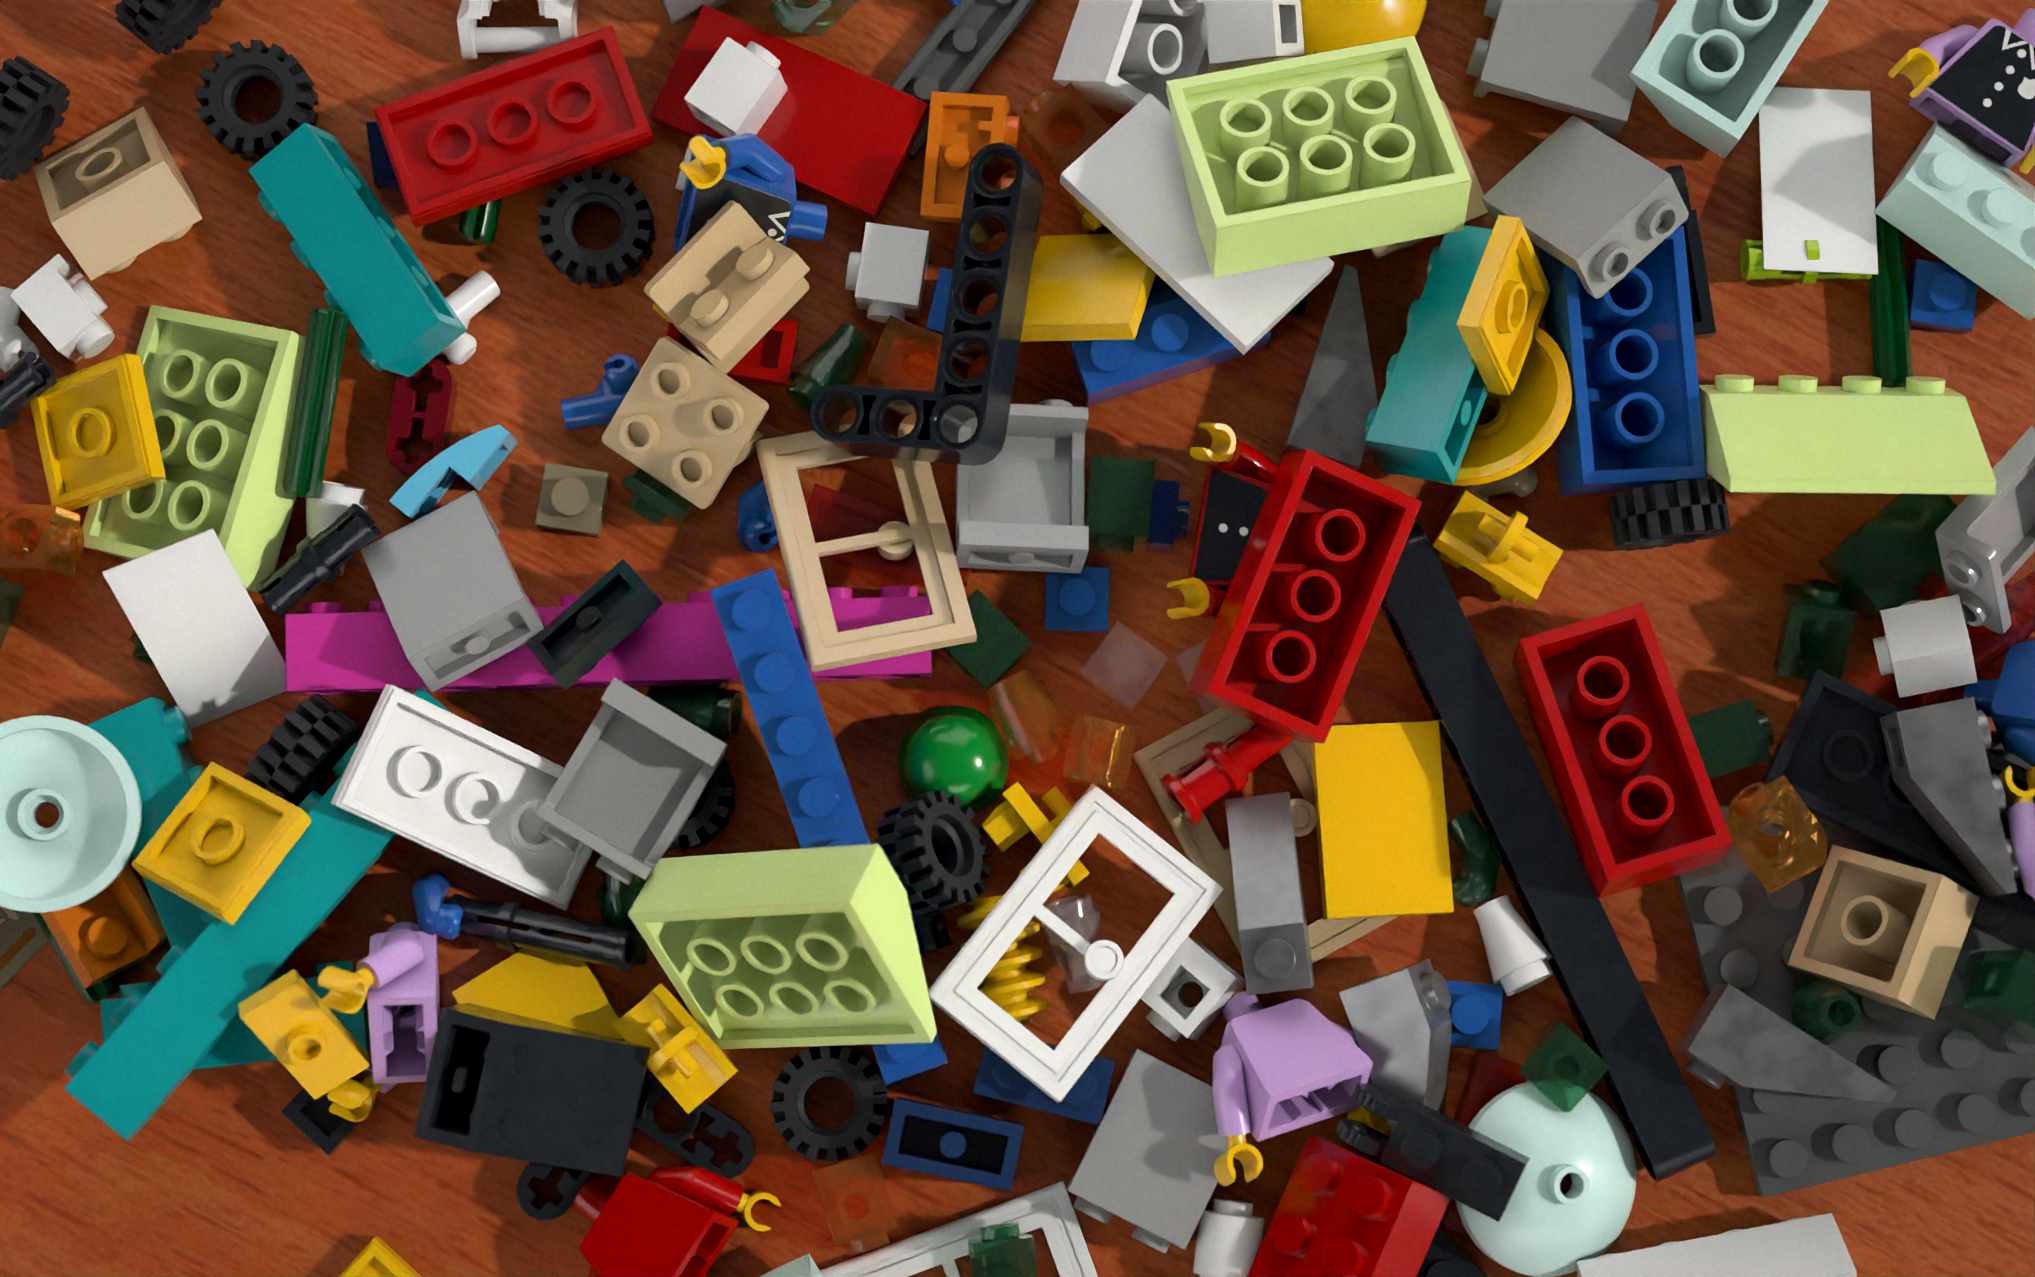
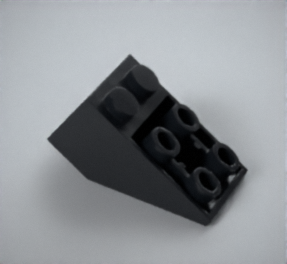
[414,1003,651,1176]

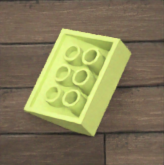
[1166,36,1472,278]
[77,304,306,595]
[1699,374,1996,495]
[628,844,937,1049]

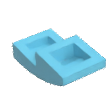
[389,425,518,521]

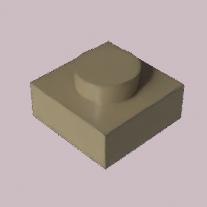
[535,462,611,538]

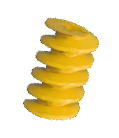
[957,895,1049,1025]

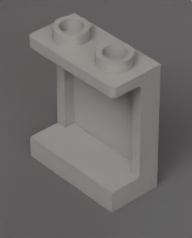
[1466,0,1659,137]
[1481,115,1689,299]
[954,399,1089,574]
[1935,426,2035,635]
[361,490,545,693]
[532,677,730,885]
[1066,1048,1227,1253]

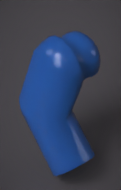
[561,354,641,431]
[737,477,802,554]
[412,870,463,939]

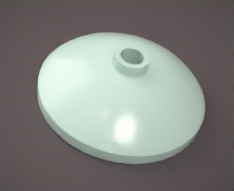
[0,716,142,913]
[1456,1080,1637,1277]

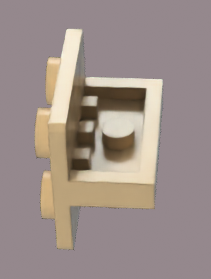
[644,200,810,374]
[602,336,769,509]

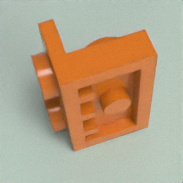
[920,91,1022,233]
[40,858,168,989]

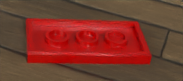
[649,5,930,221]
[373,25,655,228]

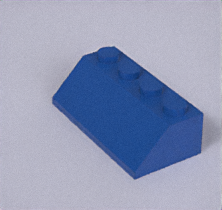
[1538,226,1707,496]

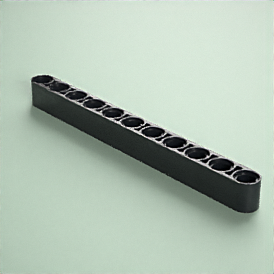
[1380,520,1716,1183]

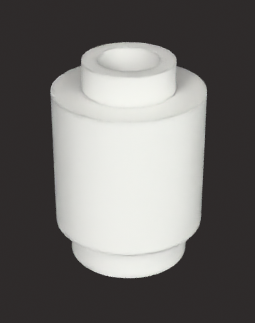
[1193,1199,1265,1277]

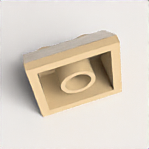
[33,107,202,281]
[1787,845,1980,1020]

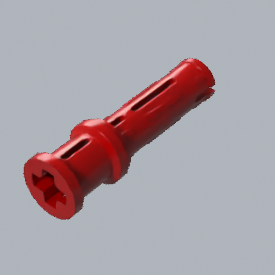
[1159,702,1342,825]

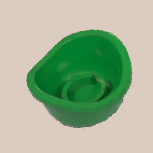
[898,706,1009,813]

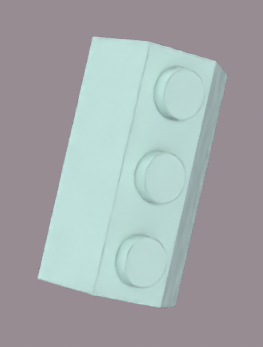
[1629,0,1829,159]
[1874,119,2035,321]

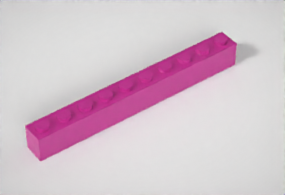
[285,586,933,697]

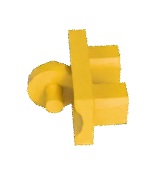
[1432,491,1563,607]
[982,782,1090,894]
[612,982,739,1114]

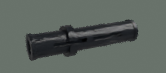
[447,894,638,971]

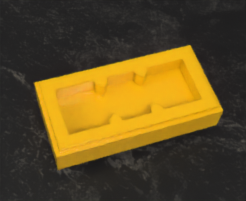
[238,969,371,1100]

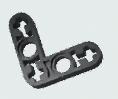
[517,1067,756,1220]

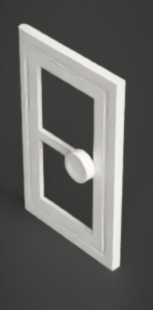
[928,784,1224,1103]
[820,1181,1098,1277]

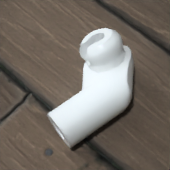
[438,270,500,365]
[0,286,39,372]

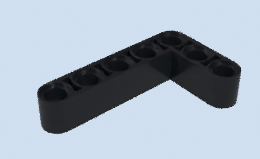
[809,142,1043,466]

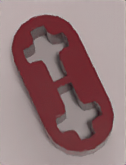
[386,358,457,477]

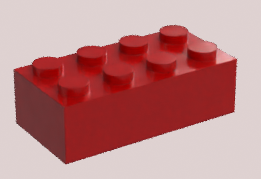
[1186,449,1422,743]
[1512,603,1733,899]
[1247,1134,1450,1277]

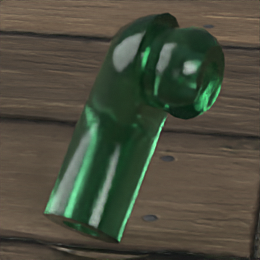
[1447,808,1501,908]

